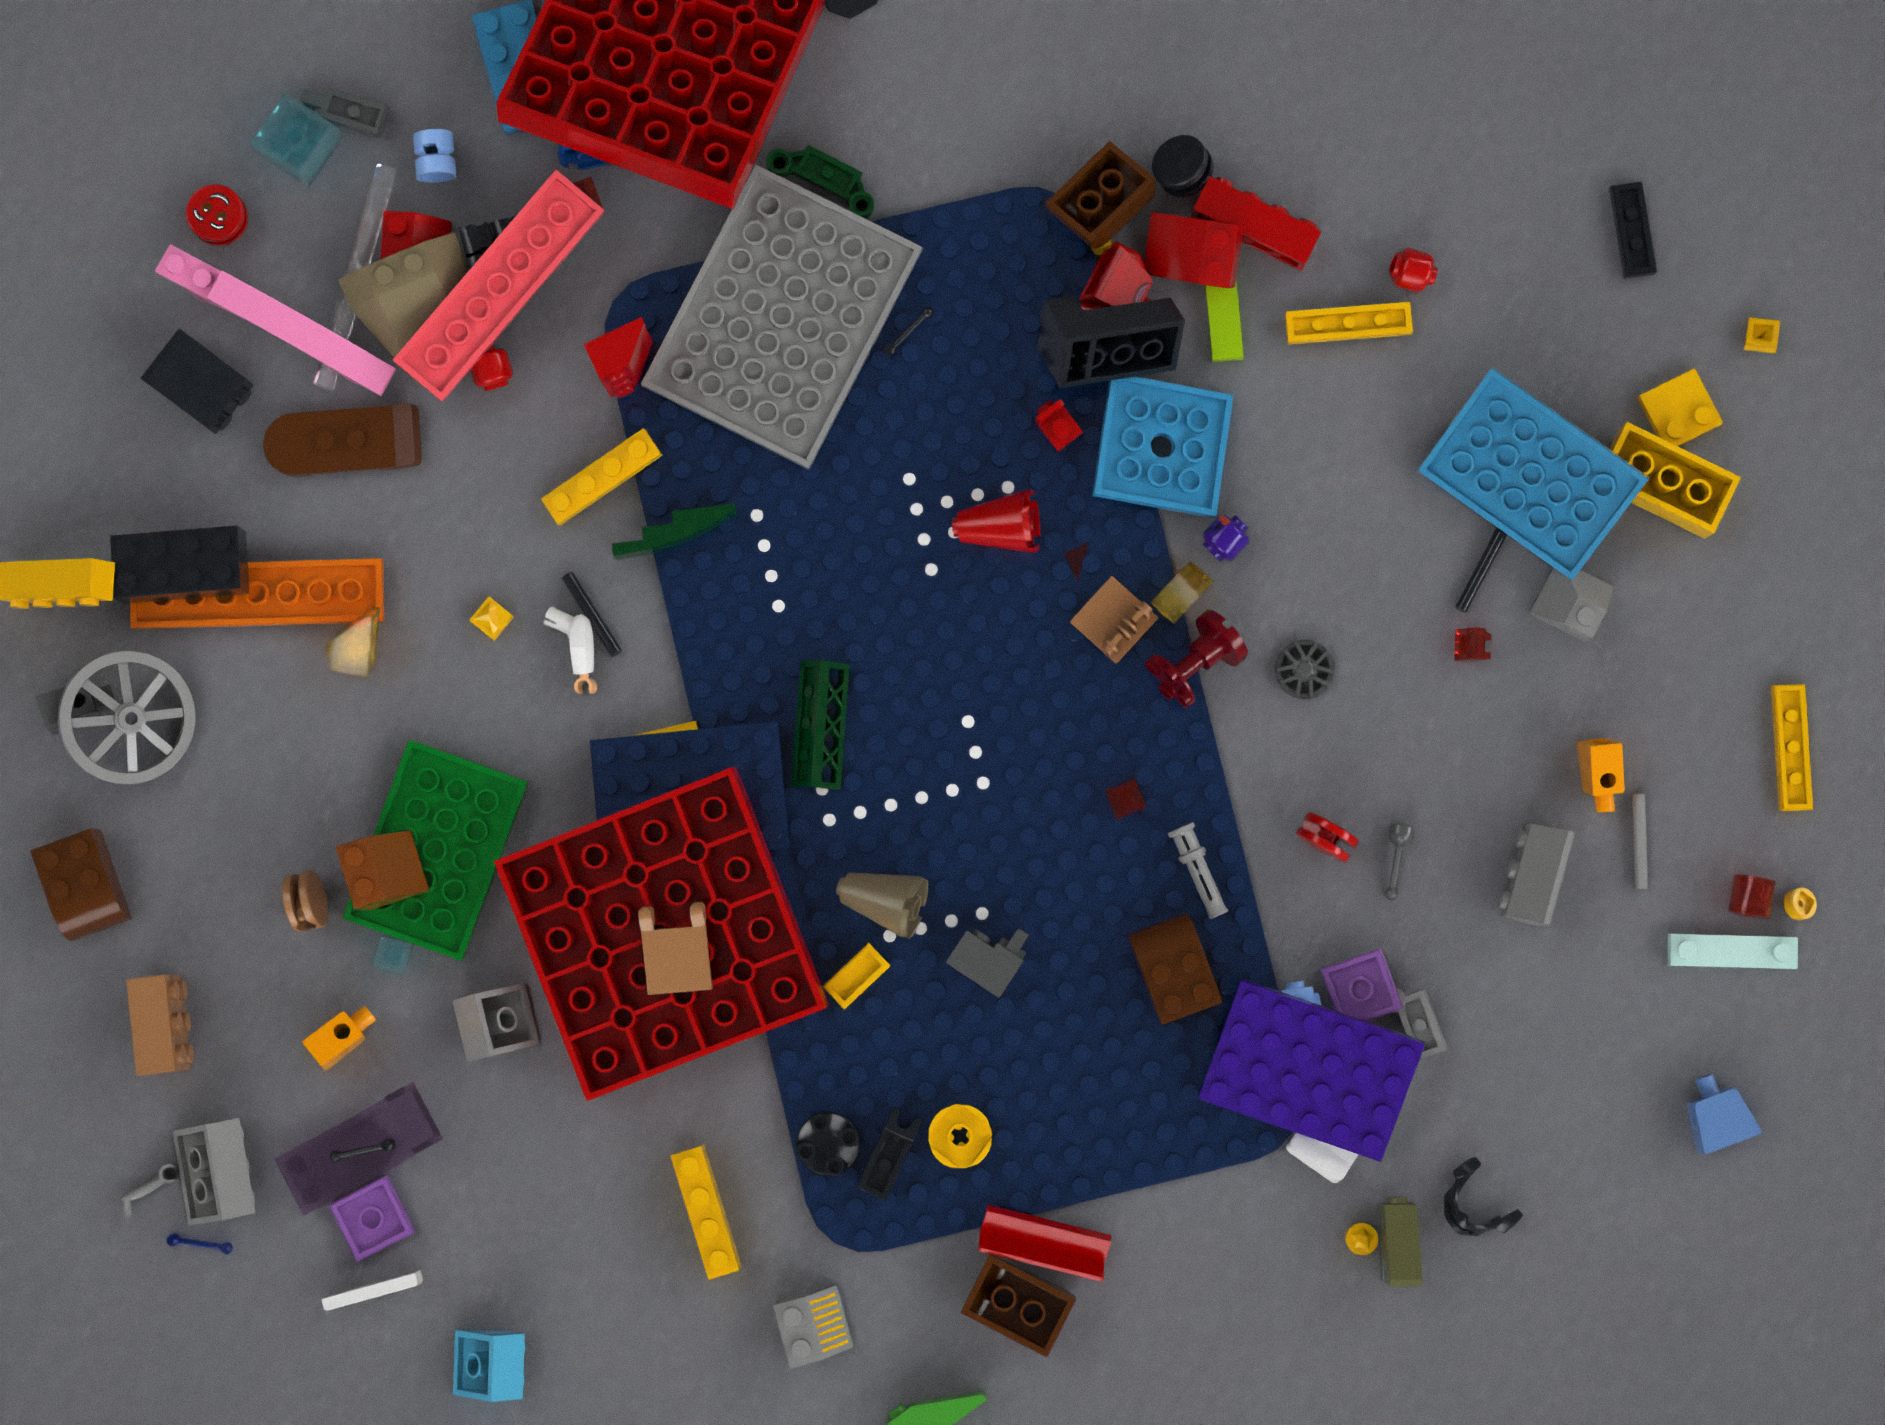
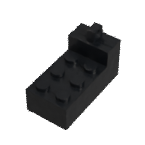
[1037,295,1185,388]

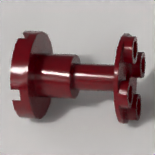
[1145,609,1248,708]

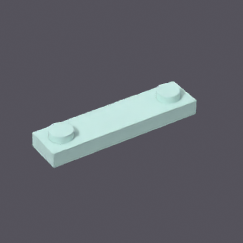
[1668,934,1798,969]

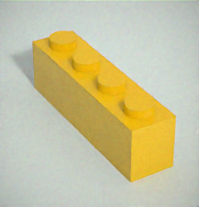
[0,558,115,609]
[670,1144,742,1280]

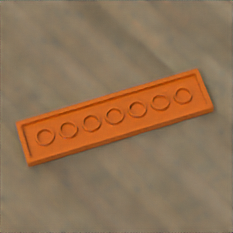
[130,558,385,630]

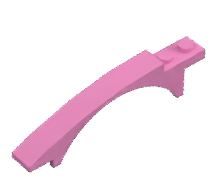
[155,244,397,396]

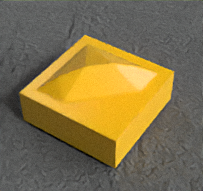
[1744,317,1781,354]
[469,596,514,641]

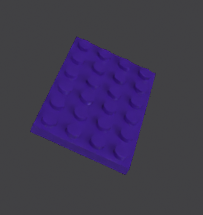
[1198,978,1425,1162]

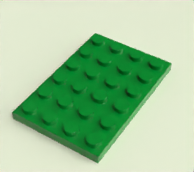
[342,740,529,961]

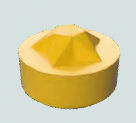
[1784,887,1817,920]
[1345,1222,1378,1255]

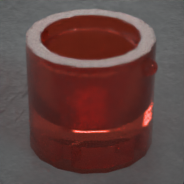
[1728,874,1776,920]

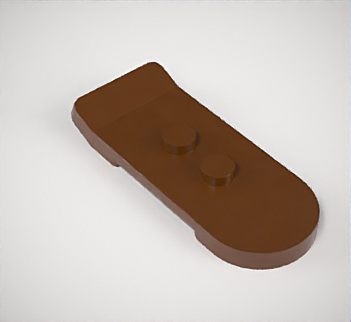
[263,403,422,477]

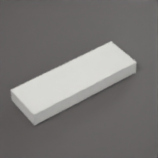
[321,1270,423,1311]

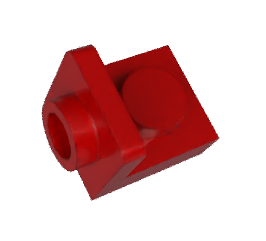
[1035,399,1083,452]

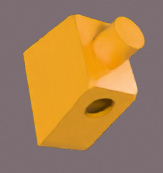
[1576,738,1625,812]
[302,1005,376,1072]

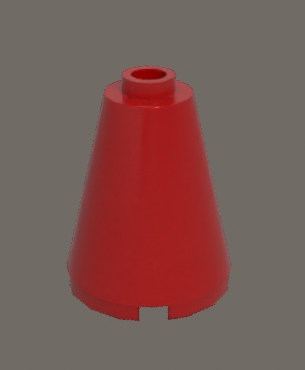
[952,489,1040,553]

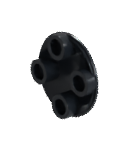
[796,1111,860,1176]

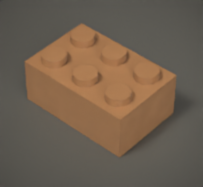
[126,975,194,1076]

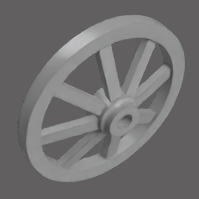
[58,651,195,784]

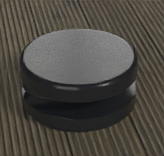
[1152,135,1214,197]

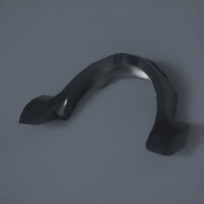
[1444,1157,1523,1236]

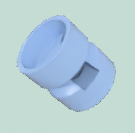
[413,129,457,183]

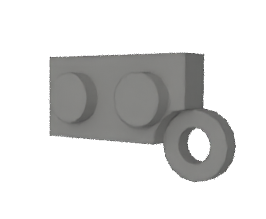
[1392,987,1448,1059]

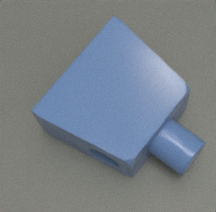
[1687,1073,1762,1155]

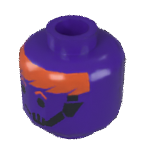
[1202,515,1249,562]

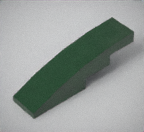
[612,503,738,560]

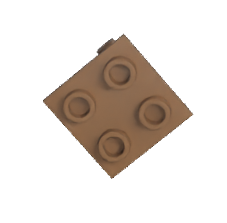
[1070,576,1159,664]

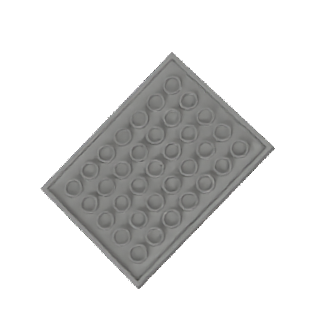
[641,164,923,470]

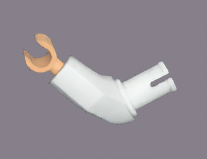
[544,606,597,694]

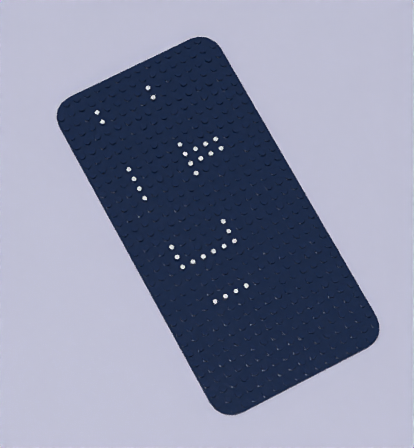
[604,187,1293,1252]

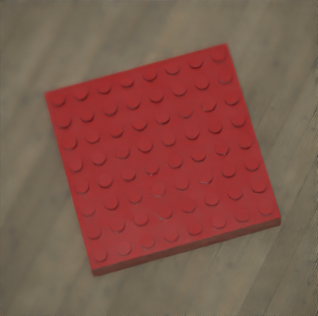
[496,0,825,209]
[494,767,829,1101]

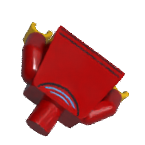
[1079,239,1153,311]

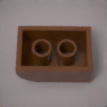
[1045,141,1156,249]
[30,828,132,941]
[1126,912,1223,1025]
[960,1254,1076,1358]

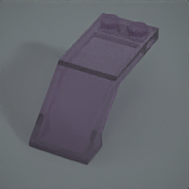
[274,1082,443,1216]

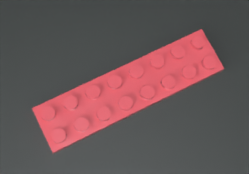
[393,170,605,402]

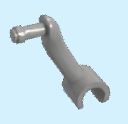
[120,1163,179,1217]

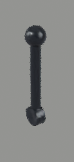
[884,307,934,357]
[330,1139,395,1163]

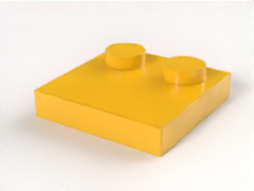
[1637,368,1723,446]

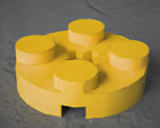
[928,1104,992,1168]

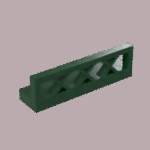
[791,660,850,790]

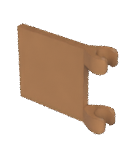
[638,902,713,995]

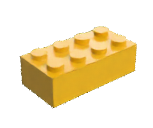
[1609,422,1741,539]

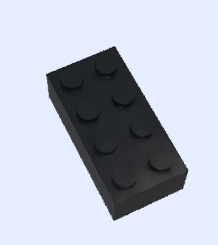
[110,525,250,604]

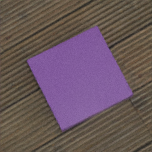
[1320,948,1403,1021]
[329,1175,416,1262]

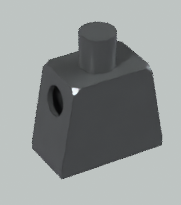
[35,684,115,734]

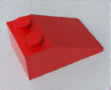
[1144,212,1244,288]

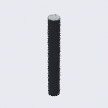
[1455,528,1507,613]
[562,572,622,657]

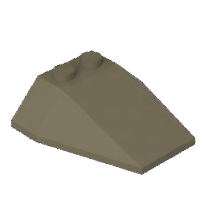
[338,232,468,384]

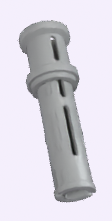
[1167,822,1228,919]

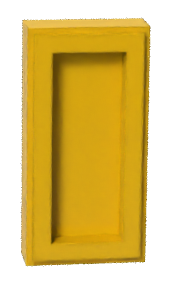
[822,943,891,1010]

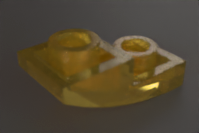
[1151,561,1214,624]

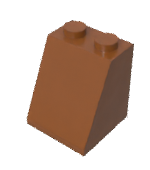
[335,830,430,911]

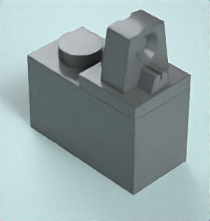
[946,928,1029,998]

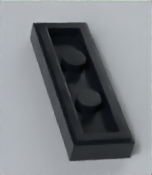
[1609,182,1657,279]

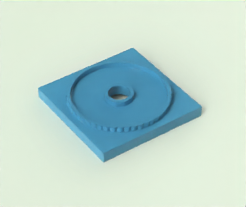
[1092,376,1234,518]

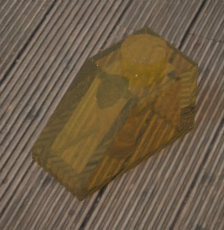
[326,607,380,677]

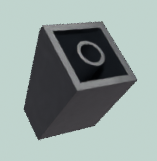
[140,328,253,434]

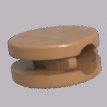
[282,870,328,932]

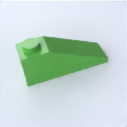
[886,1390,987,1425]

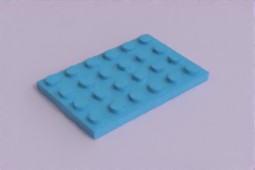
[1418,367,1650,580]

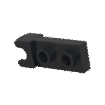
[857,1106,923,1201]

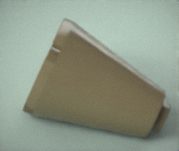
[836,872,928,939]

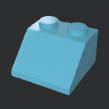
[453,1329,526,1402]

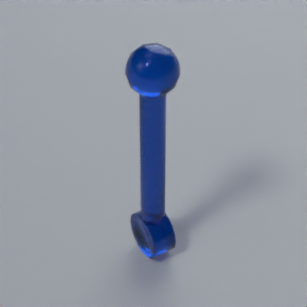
[167,1233,233,1254]

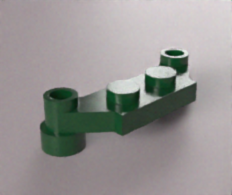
[766,144,874,219]

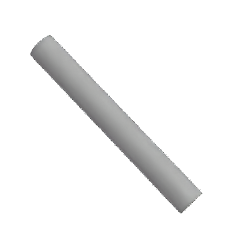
[1632,794,1648,889]

